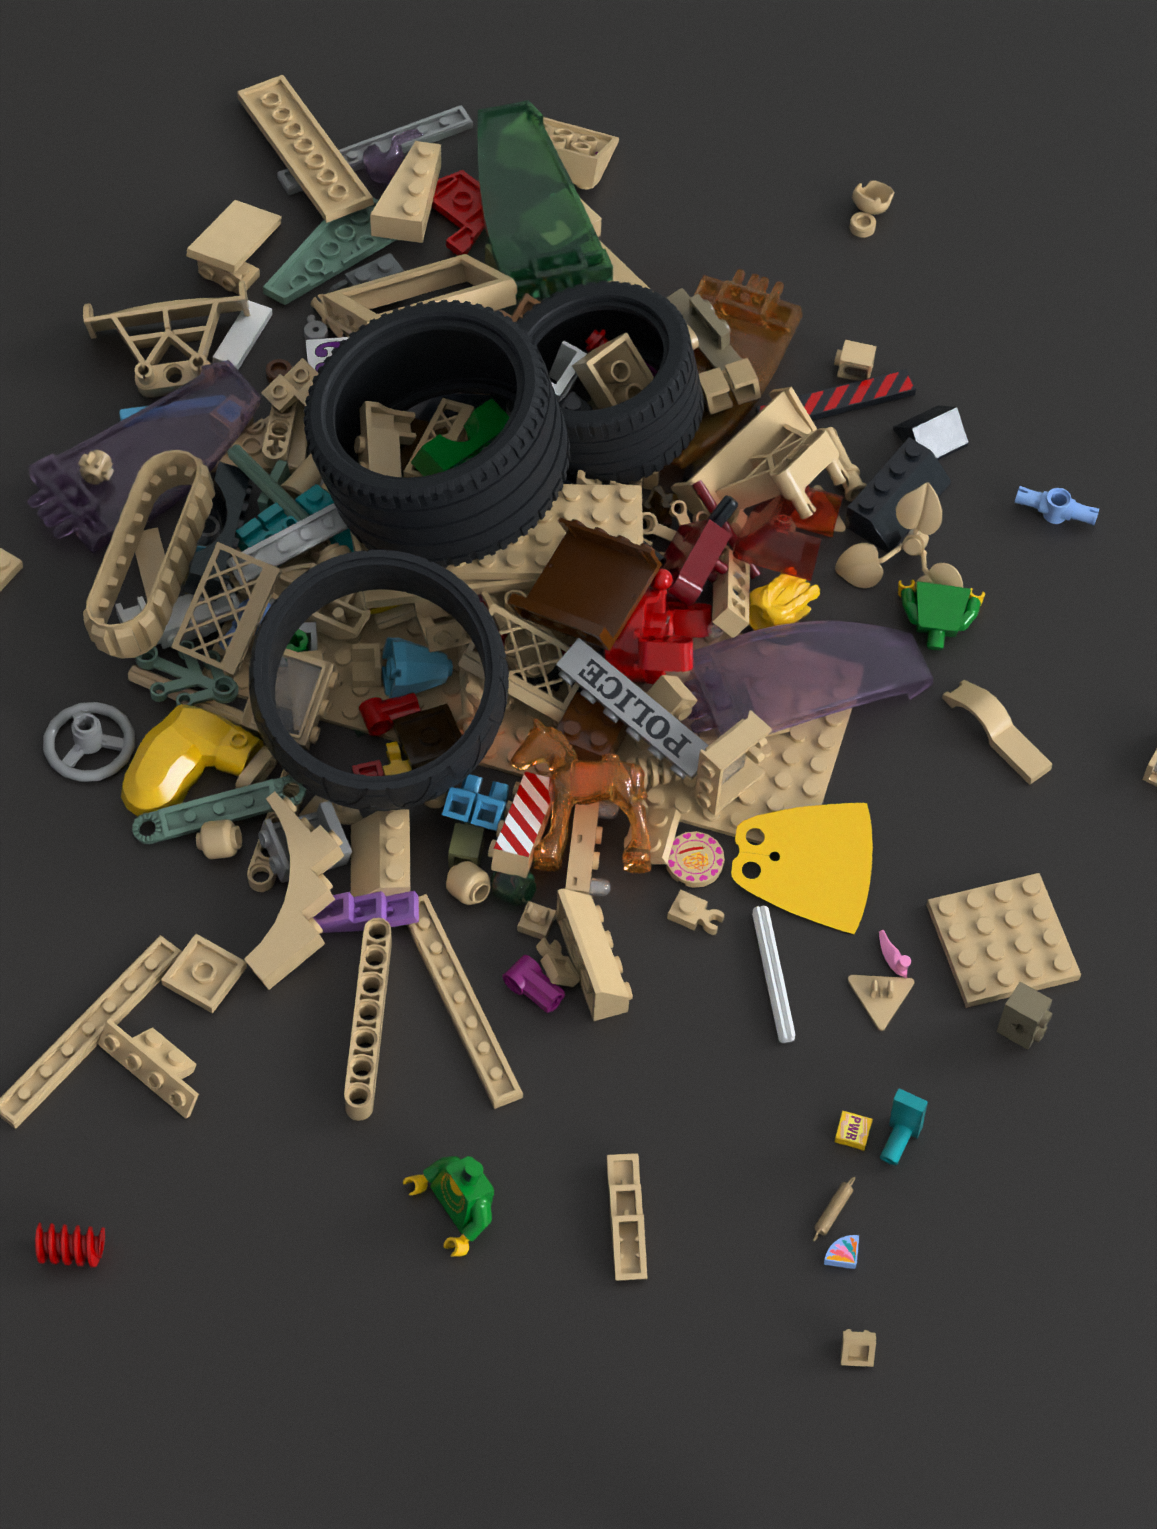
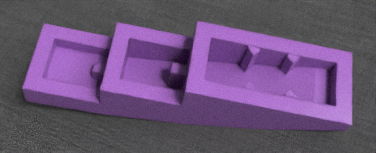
[313,891,419,933]

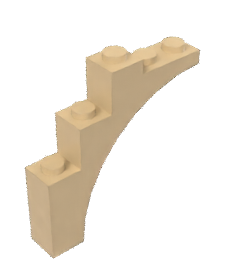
[244,791,345,990]

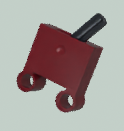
[649,495,738,606]

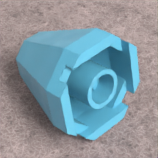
[382,637,453,698]

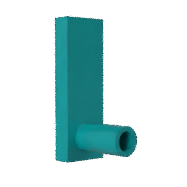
[880,1088,928,1166]

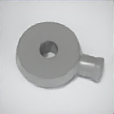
[303,315,329,340]

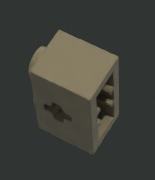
[996,982,1053,1050]

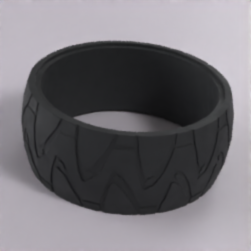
[249,550,509,811]

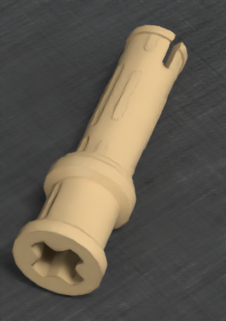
[825,427,866,502]

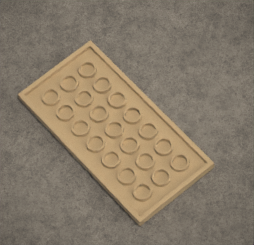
[445,484,643,580]

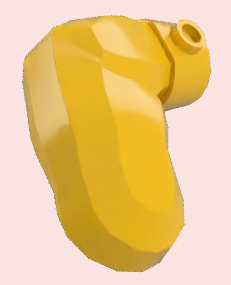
[121,704,263,817]

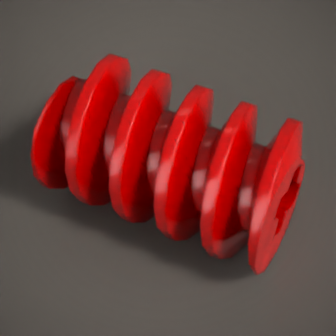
[35,1222,105,1268]

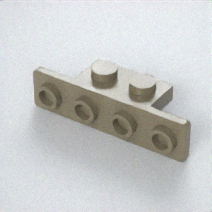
[667,288,742,371]

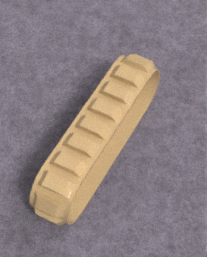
[83,450,215,659]

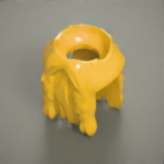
[749,565,820,638]

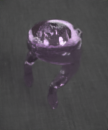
[362,129,424,185]

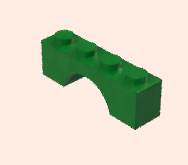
[411,398,509,476]

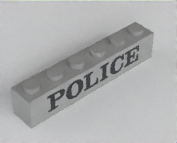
[556,638,709,780]

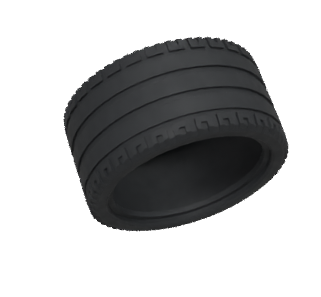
[303,300,570,568]

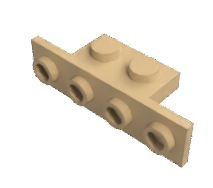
[98,1020,199,1119]

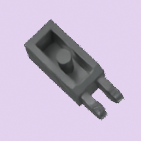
[328,253,404,293]

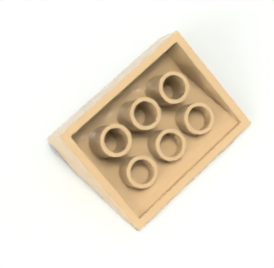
[496,112,619,189]

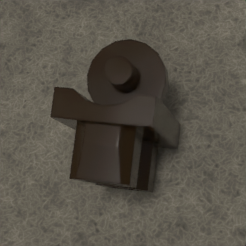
[642,486,680,540]

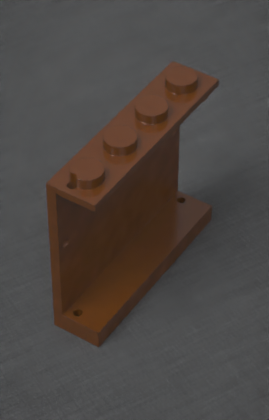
[507,518,662,651]

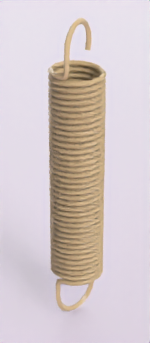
[813,1177,855,1241]

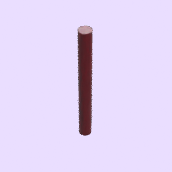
[692,479,761,580]

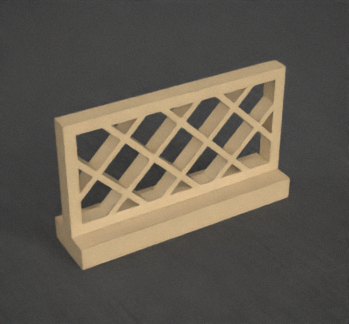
[171,542,282,676]
[458,603,579,722]

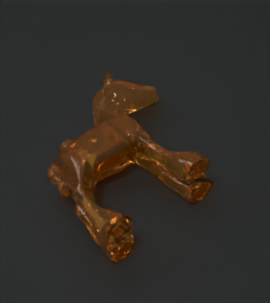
[510,718,652,873]

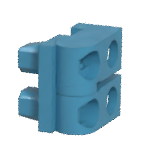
[442,774,509,831]

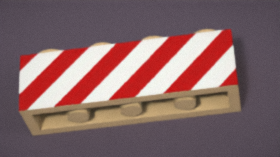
[488,771,559,879]

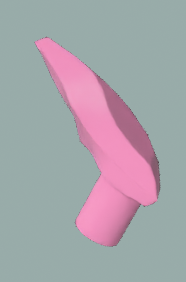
[879,930,911,978]

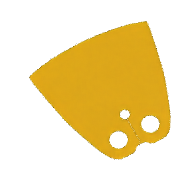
[731,803,873,934]

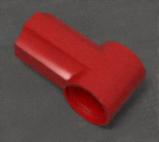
[358,692,421,736]

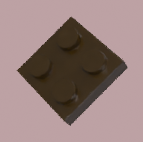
[393,703,462,770]

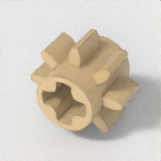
[78,450,114,485]

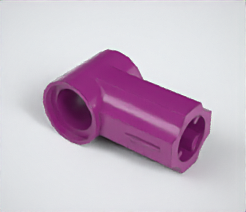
[502,955,565,1013]

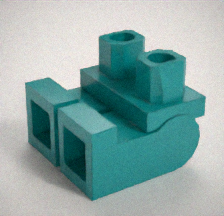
[235,502,298,568]

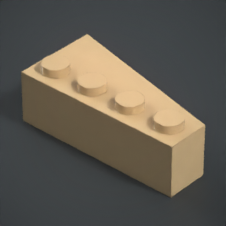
[370,141,441,243]

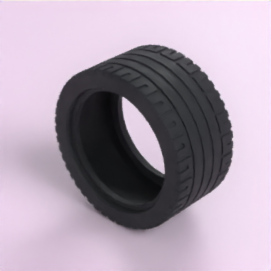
[507,281,704,485]

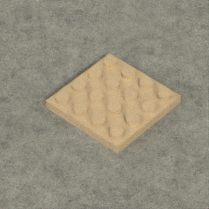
[926,873,1081,1008]

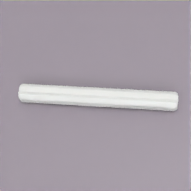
[752,906,795,1043]

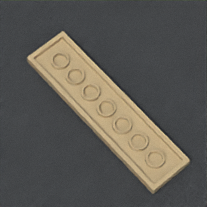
[237,75,374,223]

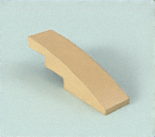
[606,1153,647,1281]

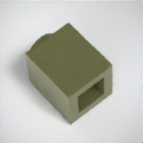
[448,823,485,868]

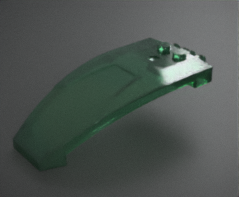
[478,100,613,300]

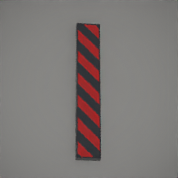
[755,369,916,421]

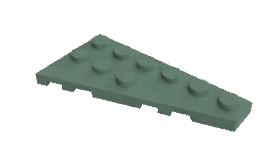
[263,198,397,305]

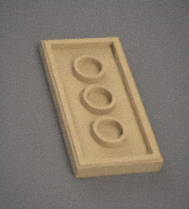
[187,200,282,273]

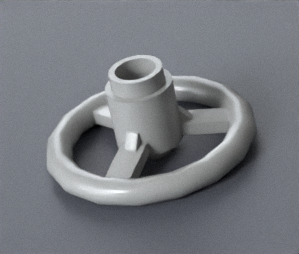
[43,702,135,782]

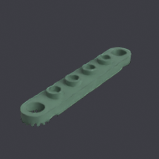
[132,775,307,844]

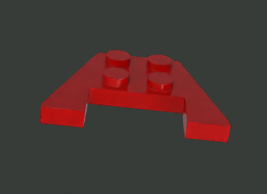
[431,170,499,256]

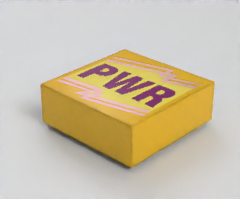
[834,1111,873,1150]

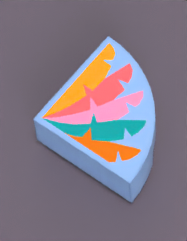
[824,1235,859,1269]

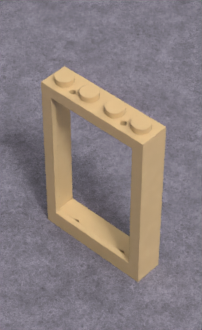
[323,254,517,334]

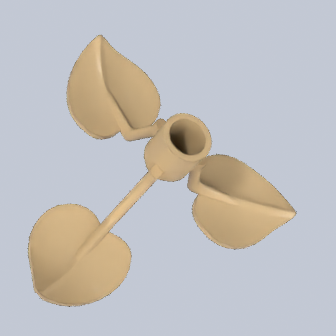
[835,482,963,588]

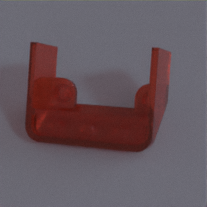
[732,485,843,581]

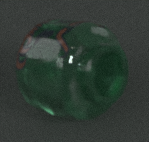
[491,871,537,906]

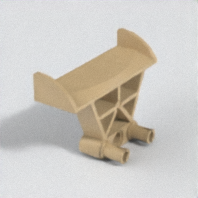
[83,281,250,398]
[671,387,850,521]

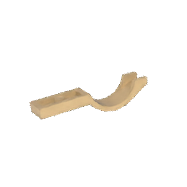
[942,680,1052,785]

